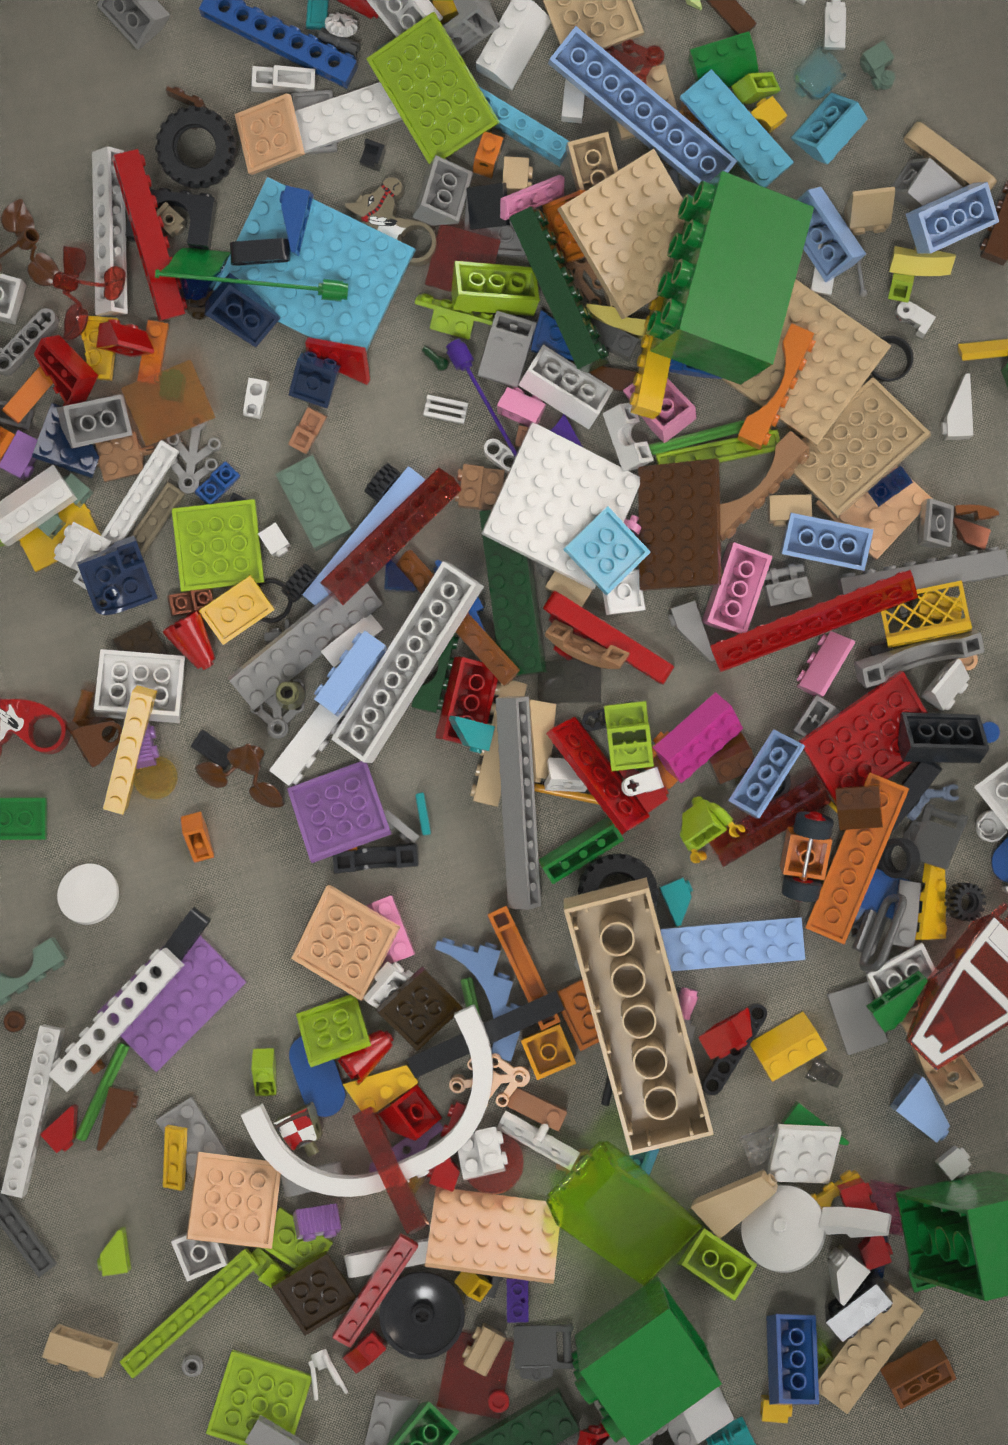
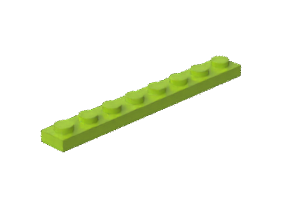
[120,1248,260,1379]

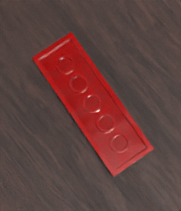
[546,717,650,835]

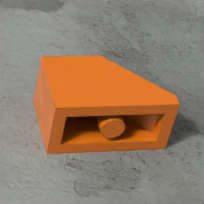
[181,811,214,863]

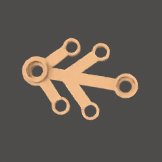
[449,1053,530,1107]

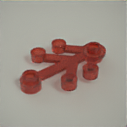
[604,39,665,84]

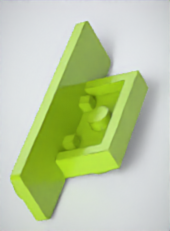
[414,293,495,340]

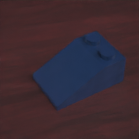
[205,273,280,348]

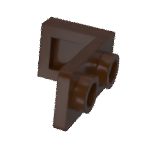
[165,86,206,130]

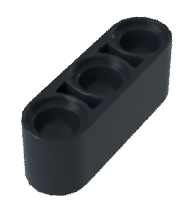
[230,238,290,266]

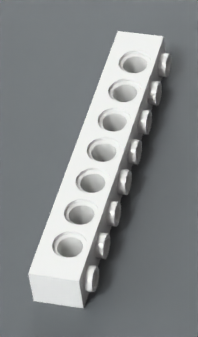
[92,146,128,318]
[48,948,185,1092]
[1,1024,65,1198]

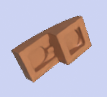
[288,407,327,454]

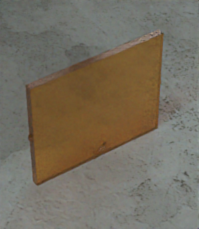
[121,359,216,446]

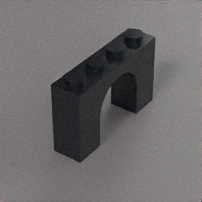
[125,187,217,250]

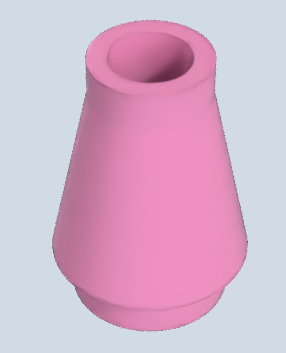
[678,988,699,1020]

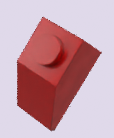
[40,1104,78,1153]
[342,1328,388,1374]

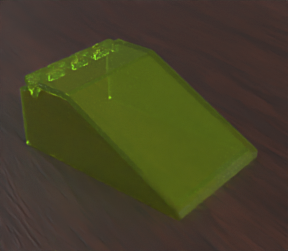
[546,1140,702,1286]

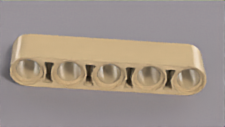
[903,122,997,191]

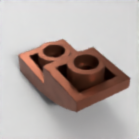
[167,589,213,617]

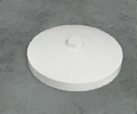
[741,1185,826,1273]

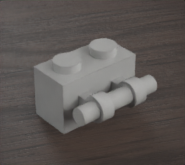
[763,563,812,609]

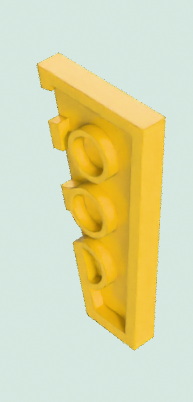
[915,863,947,940]

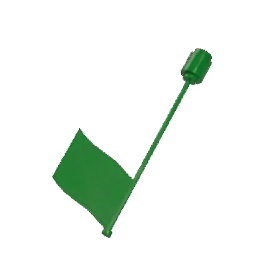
[155,248,348,302]

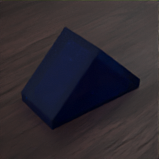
[384,557,418,593]

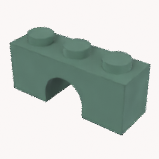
[38,473,94,539]

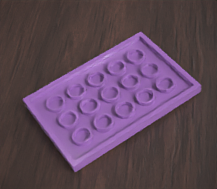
[97,935,247,1072]

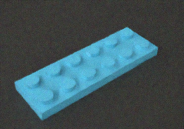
[680,69,794,188]

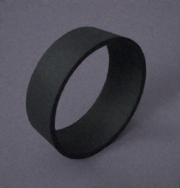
[872,336,913,382]

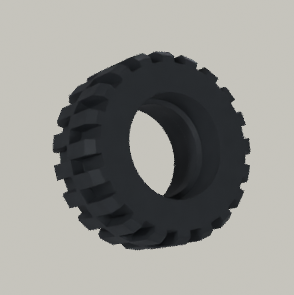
[155,106,237,189]
[577,854,659,908]

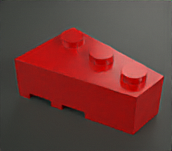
[34,335,99,406]

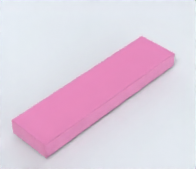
[500,175,565,220]

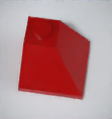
[379,1084,442,1141]

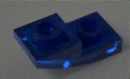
[868,466,913,507]

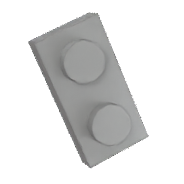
[384,810,420,843]

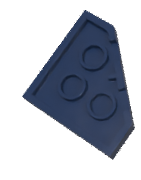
[32,403,99,478]

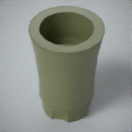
[276,681,305,710]

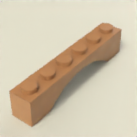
[720,431,810,542]

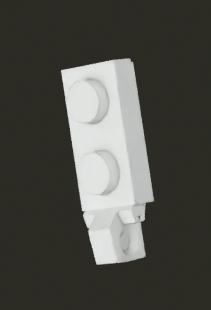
[824,0,846,50]

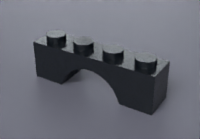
[332,843,419,874]

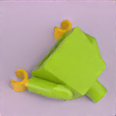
[680,796,745,863]

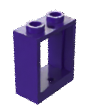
[507,1278,529,1323]

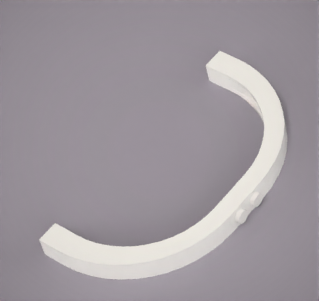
[241,1004,493,1197]

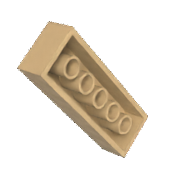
[818,1280,924,1414]

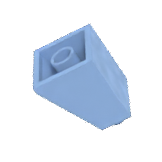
[890,1073,950,1143]

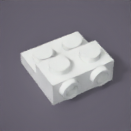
[54,522,113,572]
[364,961,414,1008]
[458,1127,508,1180]

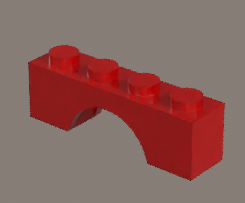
[427,1100,467,1192]
[837,1177,893,1270]

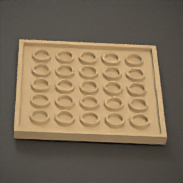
[557,149,685,319]
[721,279,891,447]

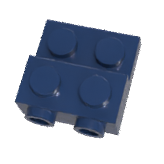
[288,352,341,409]

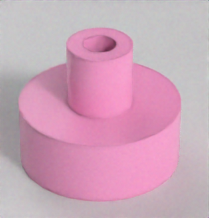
[624,515,641,537]

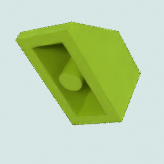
[731,72,781,105]
[97,1227,131,1276]

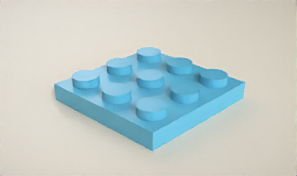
[563,506,651,595]

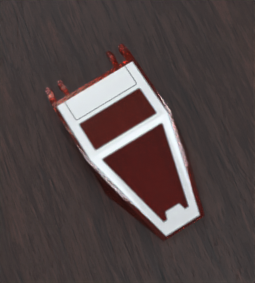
[906,902,1008,1070]

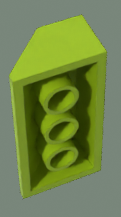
[451,261,540,316]

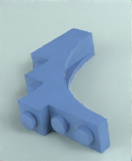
[435,938,521,1061]

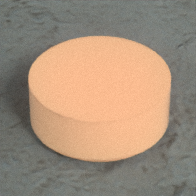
[956,655,978,671]

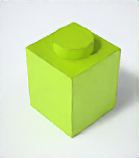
[888,273,915,303]

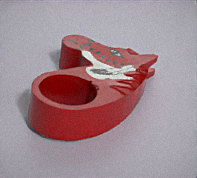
[0,699,70,756]

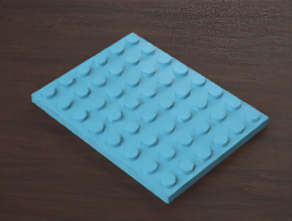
[213,177,416,352]

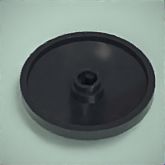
[379,1271,465,1359]

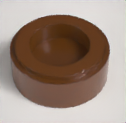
[3,1011,26,1032]

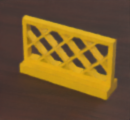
[881,580,972,648]

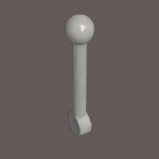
[857,259,867,297]

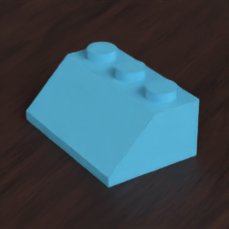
[791,92,868,165]

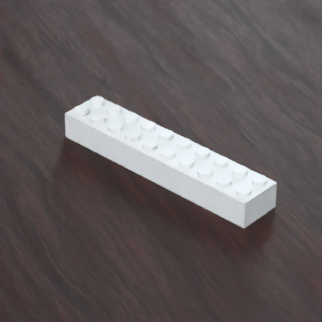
[331,561,484,763]

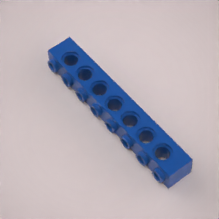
[199,0,358,89]

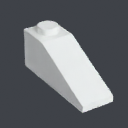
[940,373,973,440]

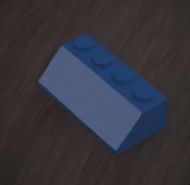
[766,1314,819,1405]

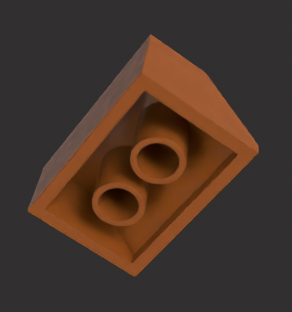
[880,1339,957,1409]

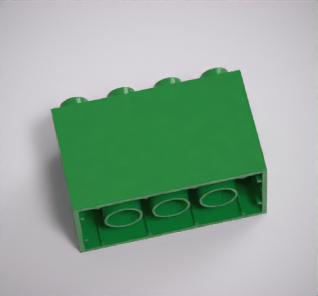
[646,171,814,385]
[895,1171,1008,1301]
[571,1276,722,1445]

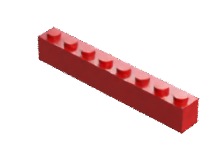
[112,149,187,322]

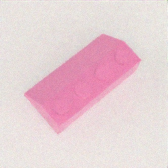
[702,542,772,634]

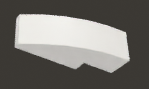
[251,65,315,93]
[561,79,585,123]
[321,614,384,668]
[819,1207,892,1238]

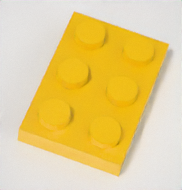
[199,575,275,645]

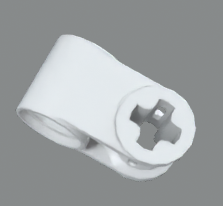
[621,767,664,796]

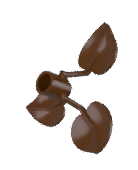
[0,199,63,286]
[195,743,285,808]

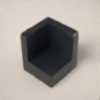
[359,139,386,171]

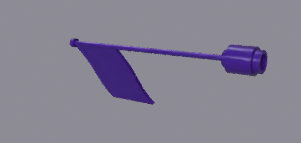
[446,339,583,457]

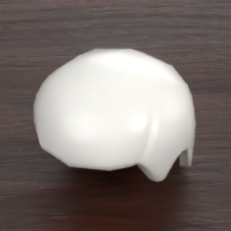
[975,810,1007,842]

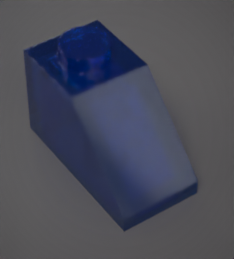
[180,265,224,300]

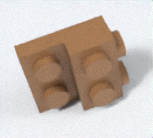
[455,464,505,511]

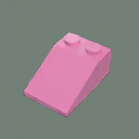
[623,378,696,443]

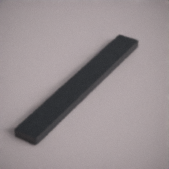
[407,990,566,1078]

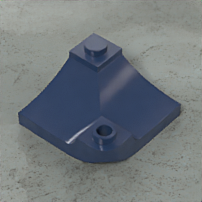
[76,535,158,615]

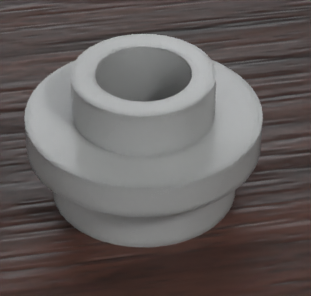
[182,1355,203,1377]

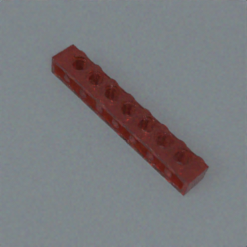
[320,468,462,605]

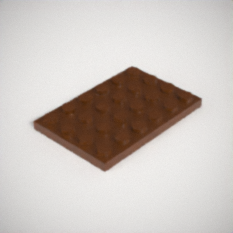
[638,458,721,591]

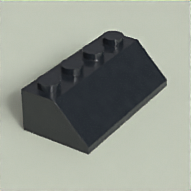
[898,712,990,763]

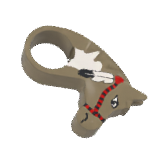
[344,177,439,266]

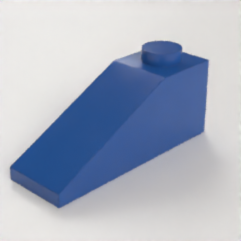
[280,185,314,256]

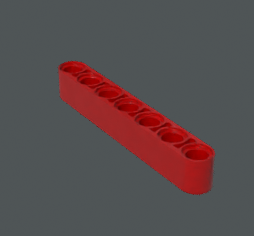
[543,590,675,685]

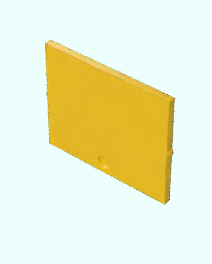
[19,503,101,572]

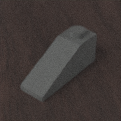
[590,318,639,362]

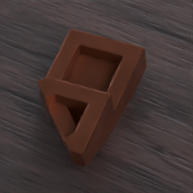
[953,517,991,550]

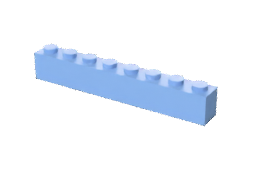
[302,466,429,606]

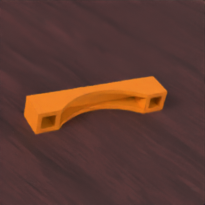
[738,323,816,450]
[487,905,561,1030]

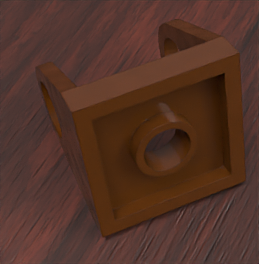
[66,717,122,768]

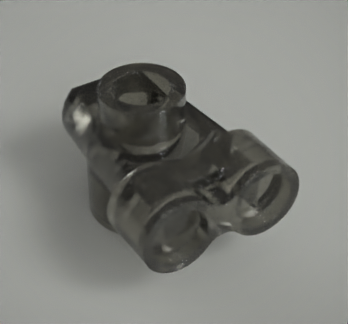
[806,1056,843,1088]

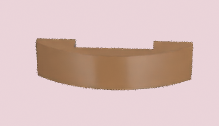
[545,620,629,669]

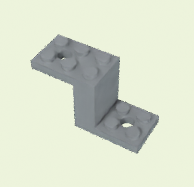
[443,0,500,56]

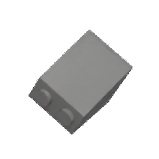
[891,158,963,211]

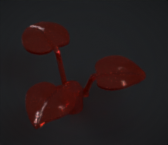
[53,246,126,340]

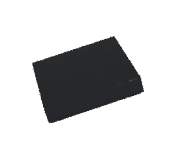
[466,183,510,230]

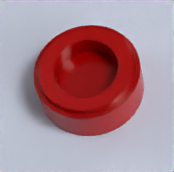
[488,1390,509,1413]

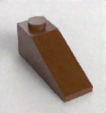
[97,1085,139,1151]

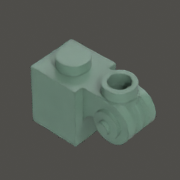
[860,40,895,90]

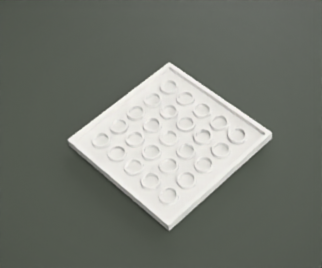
[481,423,640,590]

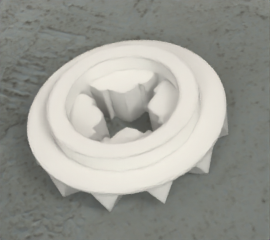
[325,12,358,37]

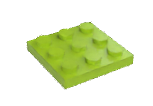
[296,994,371,1067]

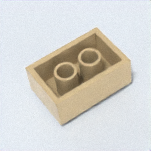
[42,1324,119,1378]

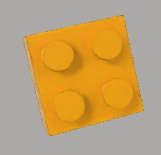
[521,1023,576,1080]

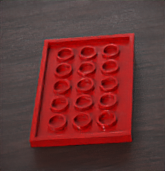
[798,670,927,806]

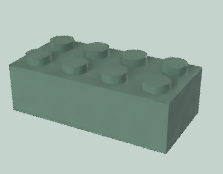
[276,455,353,551]

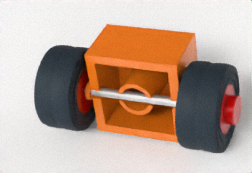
[780,811,834,902]

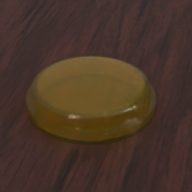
[134,756,178,800]

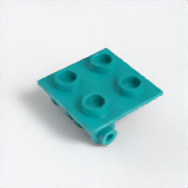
[706,1416,756,1445]

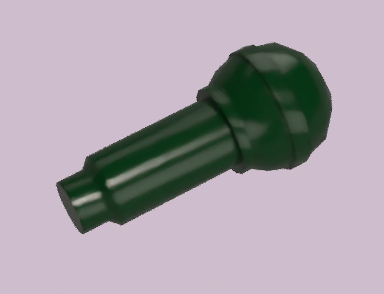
[422,346,449,371]

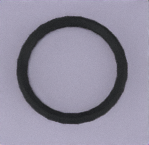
[258,579,292,623]

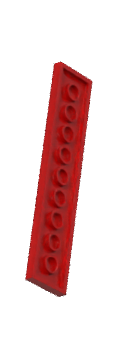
[710,570,918,672]

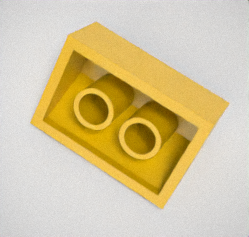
[750,1011,827,1082]

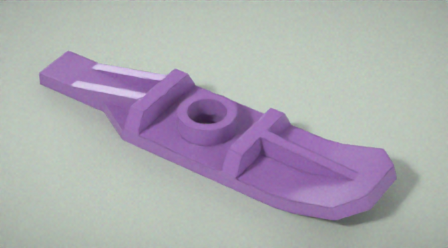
[369,1121,443,1173]

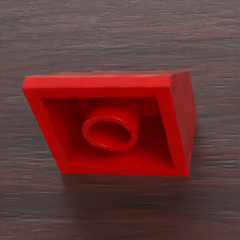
[96,319,154,357]
[698,1007,752,1059]

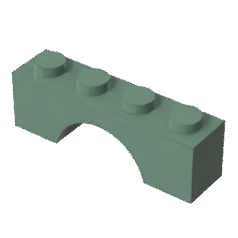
[0,937,68,1006]

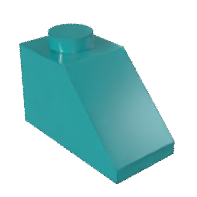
[449,716,495,754]
[659,877,693,926]

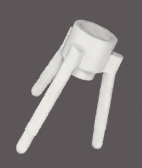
[308,1349,348,1401]

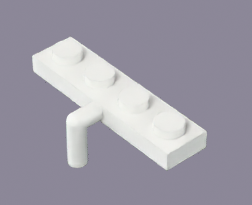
[497,1111,580,1171]

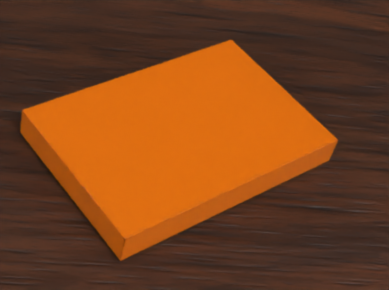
[559,979,599,1051]

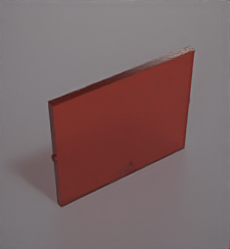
[437,1332,514,1419]

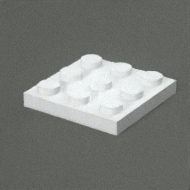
[767,1124,842,1184]

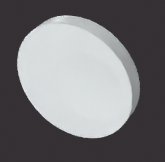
[57,864,119,925]

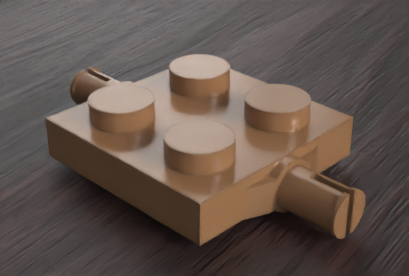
[95,432,155,482]

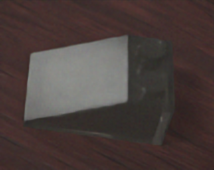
[538,660,601,704]

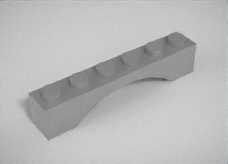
[854,627,985,688]

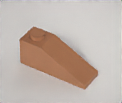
[501,1087,567,1132]

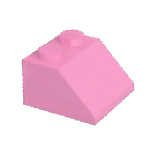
[497,387,546,427]

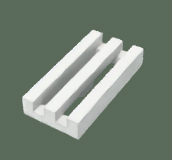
[423,395,468,425]

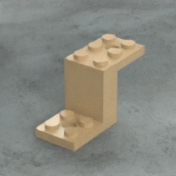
[900,986,983,1106]

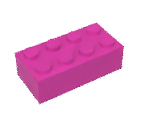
[653,692,743,783]

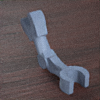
[906,784,959,821]

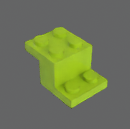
[604,701,654,771]

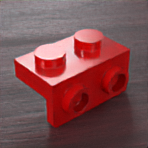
[577,1422,610,1445]

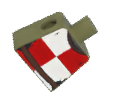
[273,1102,323,1157]

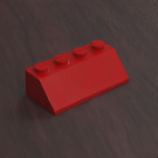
[435,657,498,745]

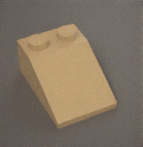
[844,187,895,235]

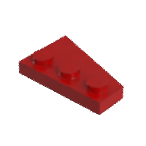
[305,337,370,385]

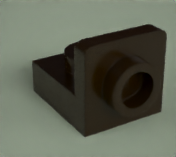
[187,289,213,320]

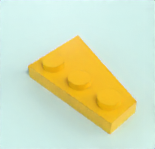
[77,315,119,381]
[343,1065,419,1119]

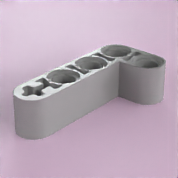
[0,308,59,376]

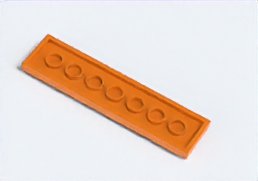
[805,772,910,945]

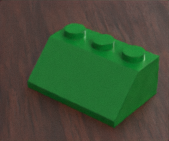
[688,31,759,88]

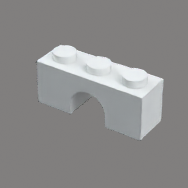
[603,403,654,472]

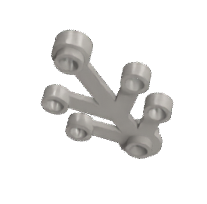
[167,414,221,494]
[250,679,305,739]

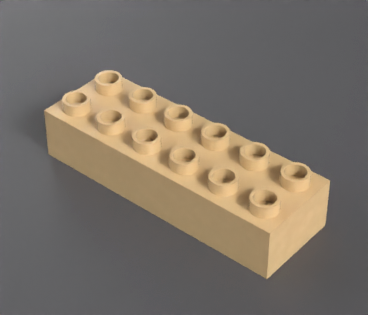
[564,877,714,1156]

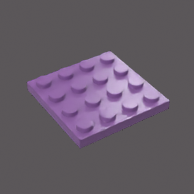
[287,761,392,863]

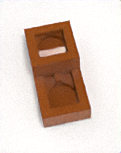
[953,504,999,521]

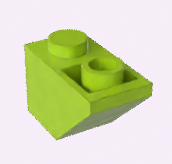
[251,1048,277,1096]

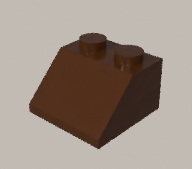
[708,731,755,785]
[836,785,883,830]

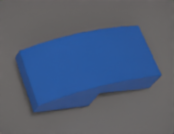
[195,461,240,505]

